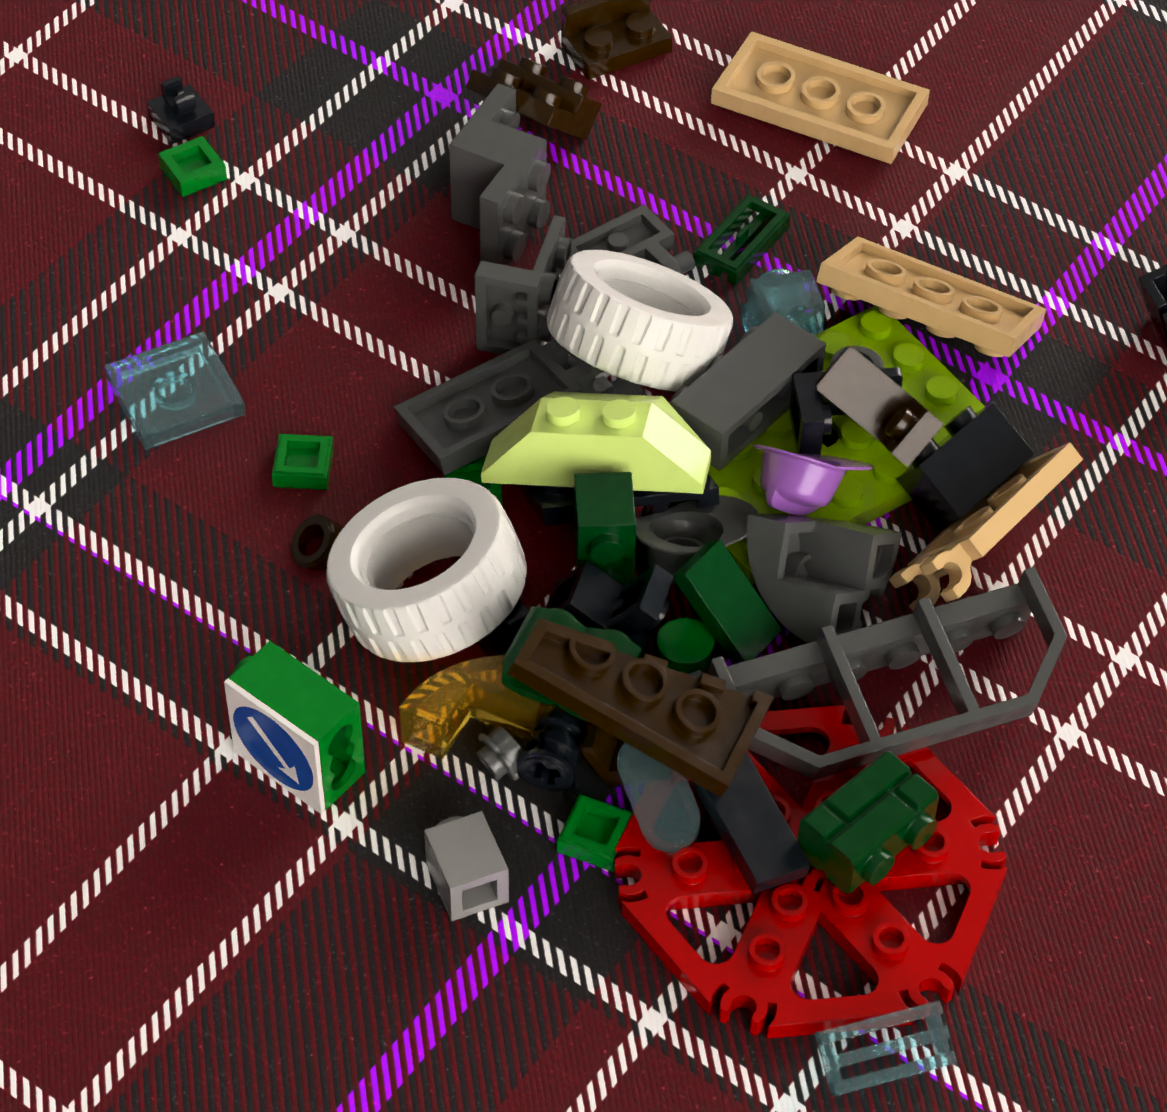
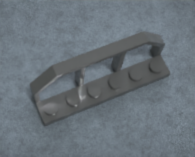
[707,567,1068,780]

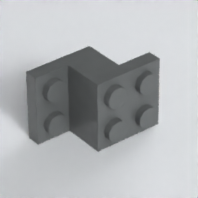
[449,83,551,266]

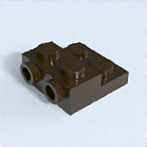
[465,57,602,140]

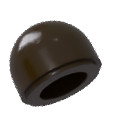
[291,514,343,571]

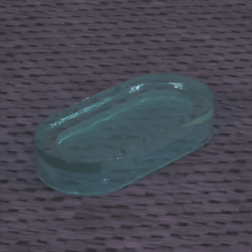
[617,743,701,852]

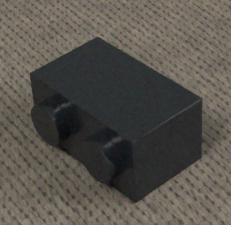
[896,402,1035,531]

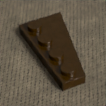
[507,618,775,798]

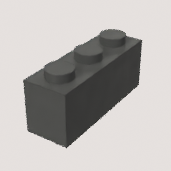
[670,312,826,471]

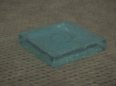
[104,331,246,450]

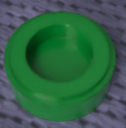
[656,618,714,674]

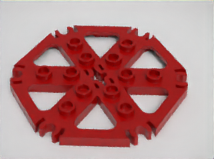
[614,705,1008,1039]

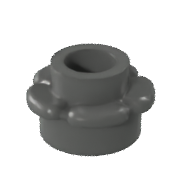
[475,726,524,781]

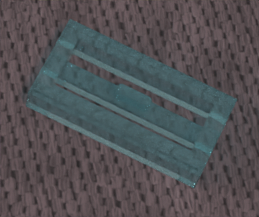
[814,1000,957,1096]

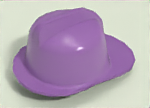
[753,444,873,516]

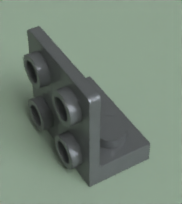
[475,215,572,355]

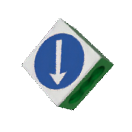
[224,641,365,815]

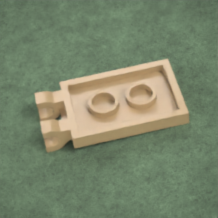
[889,442,1083,612]

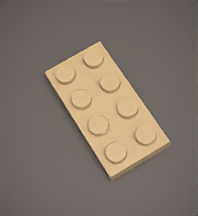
[711,31,930,164]
[816,236,1047,357]

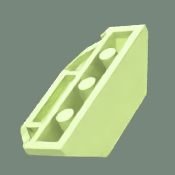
[481,391,711,494]

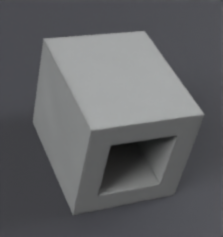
[424,811,509,922]

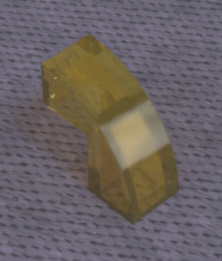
[399,655,556,759]

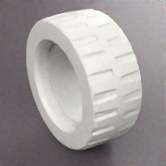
[547,250,733,392]
[326,478,527,662]

